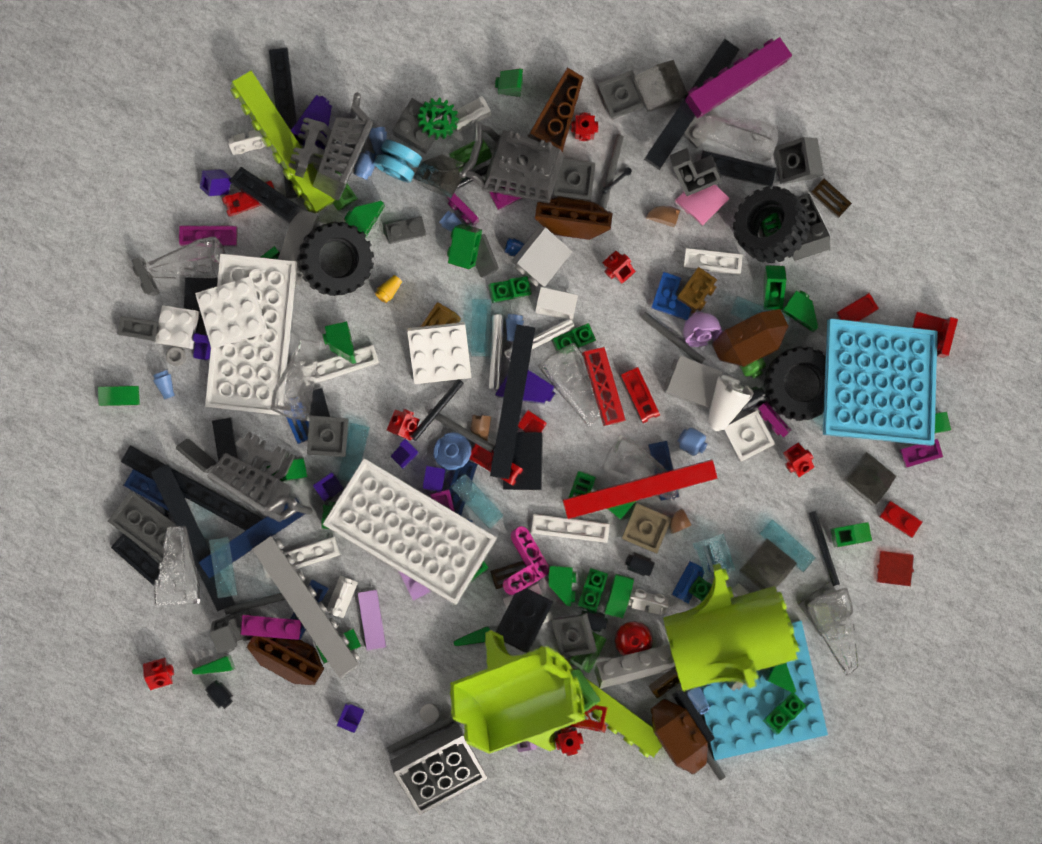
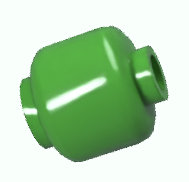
[739,358,766,379]

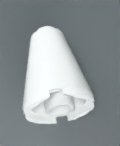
[707,375,754,431]

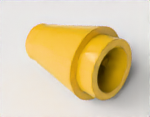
[375,275,402,303]

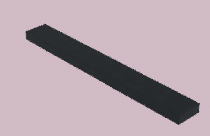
[644,39,740,170]
[269,47,302,199]
[490,324,535,480]
[121,445,263,531]
[151,464,235,612]

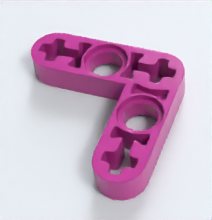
[503,526,549,595]

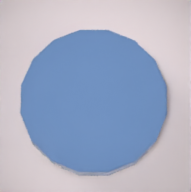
[433,432,471,470]

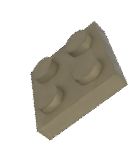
[621,503,672,554]

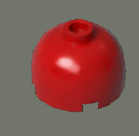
[614,621,653,656]

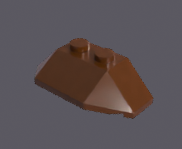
[535,197,613,240]
[712,309,789,367]
[247,636,325,685]
[650,699,708,774]

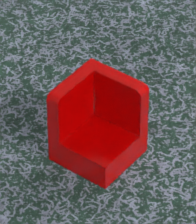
[518,410,547,432]

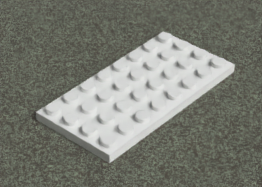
[205,254,297,415]
[323,459,497,605]

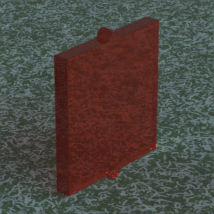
[876,551,914,587]

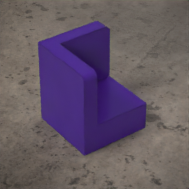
[200,169,231,196]
[193,333,211,361]
[391,439,420,470]
[423,466,446,492]
[313,473,344,502]
[337,703,364,733]

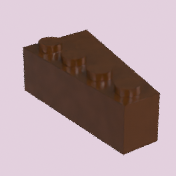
[527,67,584,153]

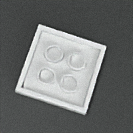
[195,277,268,349]
[407,322,471,384]

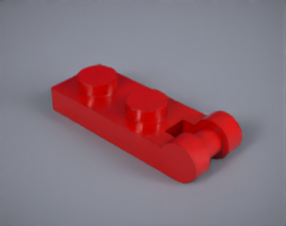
[222,180,275,217]
[620,367,660,423]
[469,444,523,486]

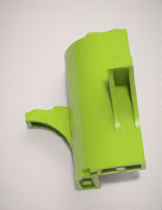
[663,563,800,691]
[450,630,585,754]

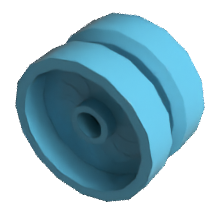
[373,139,422,183]

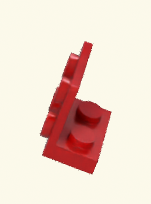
[912,312,958,358]

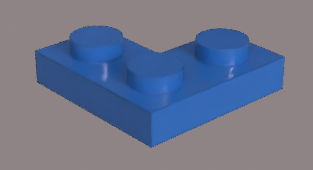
[651,272,691,321]

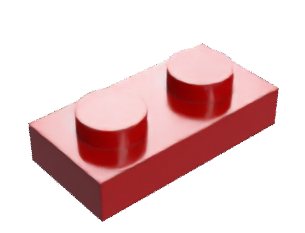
[879,501,922,538]

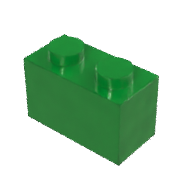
[447,223,482,270]

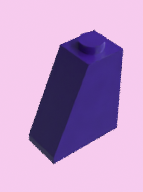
[291,95,332,157]
[495,370,556,404]

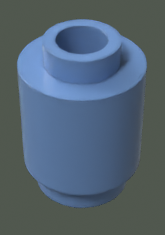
[353,150,376,180]

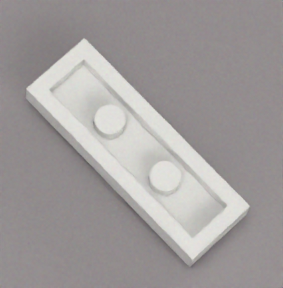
[683,248,743,275]

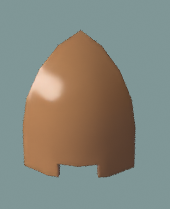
[646,206,680,228]
[471,415,491,441]
[670,508,691,534]

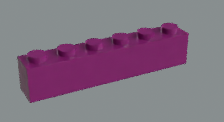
[685,37,793,119]

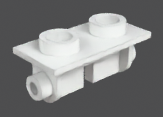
[228,130,265,155]
[327,575,358,618]
[628,589,669,615]

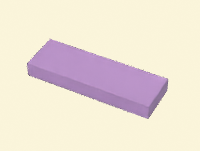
[358,590,386,650]

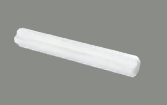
[489,314,503,390]
[504,319,575,360]

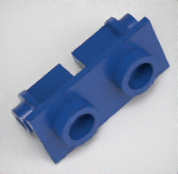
[671,561,706,604]

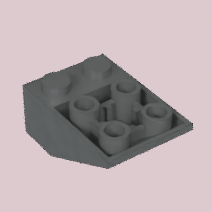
[777,193,830,261]

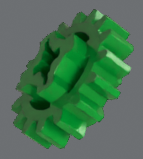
[417,97,459,140]

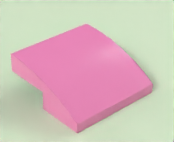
[675,185,730,226]

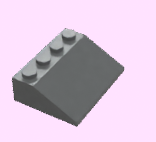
[390,724,488,815]

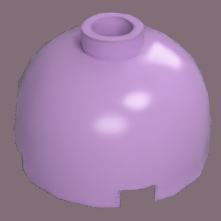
[683,311,723,347]

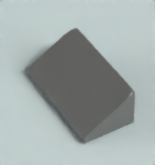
[476,234,499,278]
[176,439,216,473]

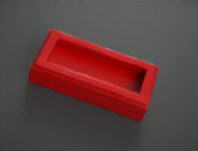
[836,293,879,322]

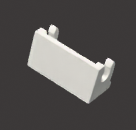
[455,96,491,133]
[535,287,578,321]

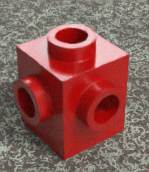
[571,112,598,141]
[602,251,636,284]
[386,409,420,441]
[783,442,815,478]
[143,657,175,690]
[555,726,584,756]

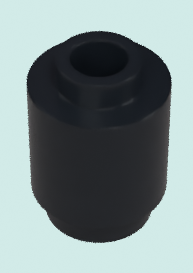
[742,386,767,412]
[625,552,655,576]
[581,609,608,633]
[205,680,233,709]

